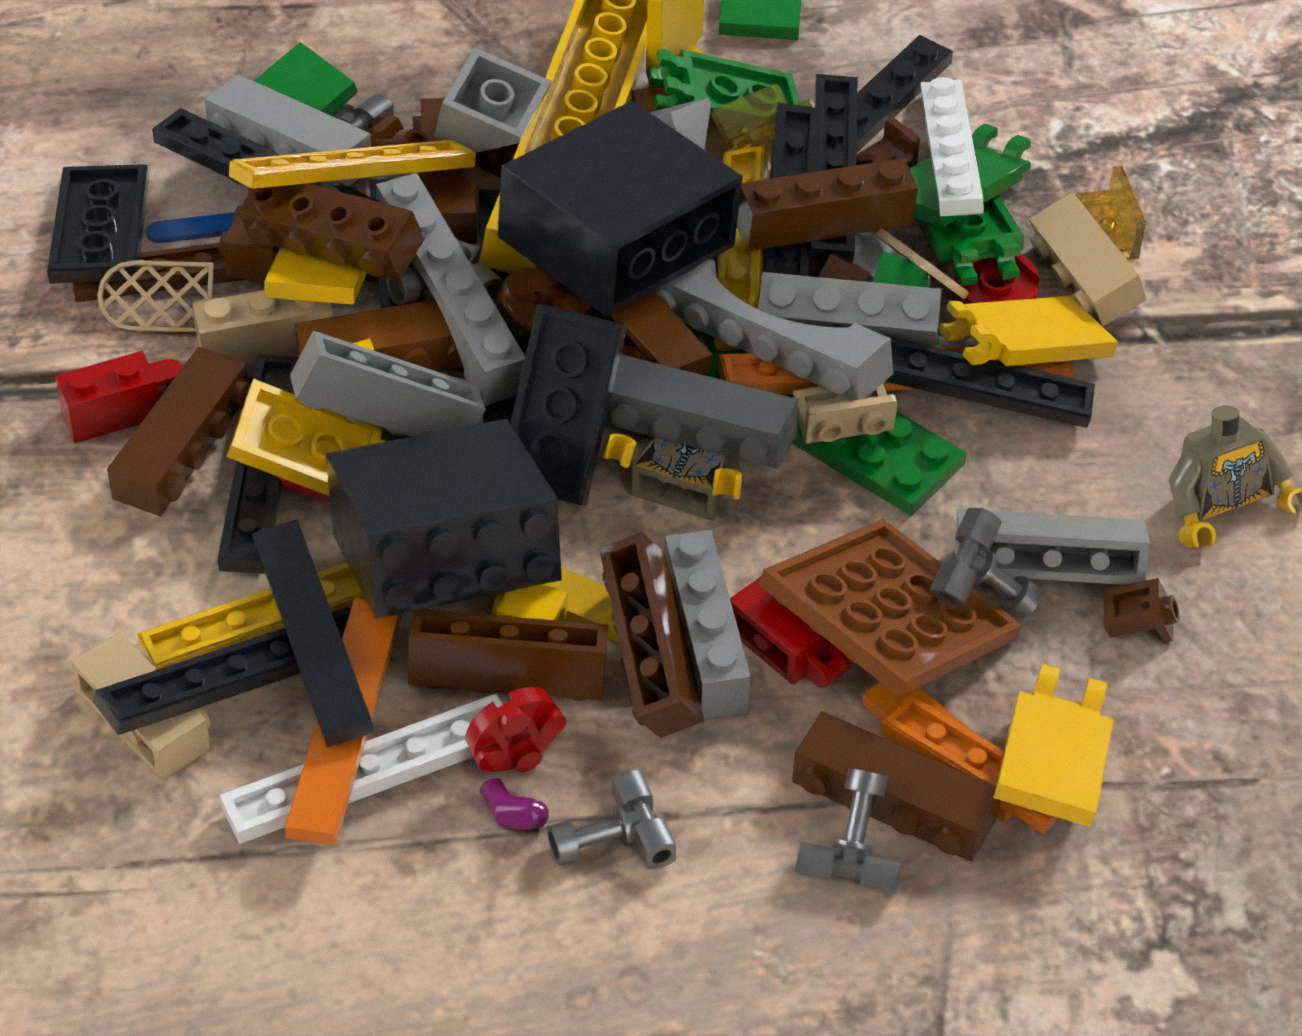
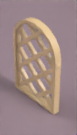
[876,228,969,299]
[97,260,214,333]

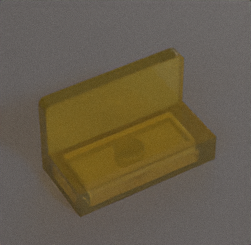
[711,84,812,151]
[1076,165,1146,260]

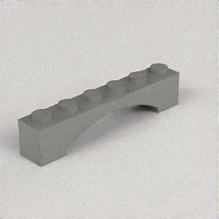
[376,173,525,406]
[656,259,893,400]

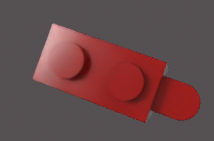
[55,351,182,443]
[730,576,851,688]

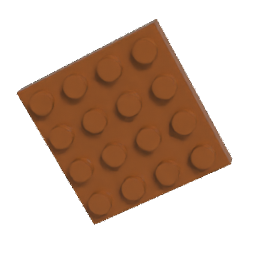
[758,519,1022,697]

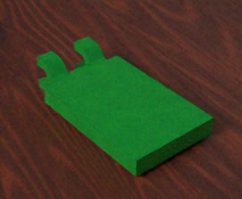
[719,0,801,40]
[229,42,358,185]
[646,48,801,134]
[910,123,1031,228]
[915,195,1024,286]

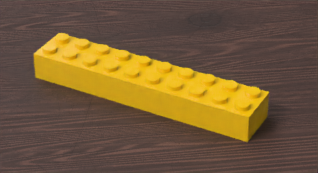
[479,0,648,274]

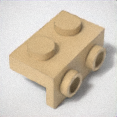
[792,383,898,444]

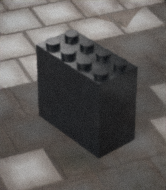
[498,101,743,317]
[325,419,562,619]

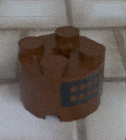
[493,265,589,356]

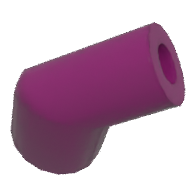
[480,778,549,830]

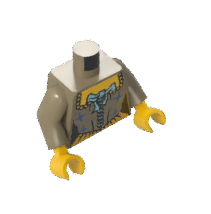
[1169,405,1302,548]
[603,434,745,521]

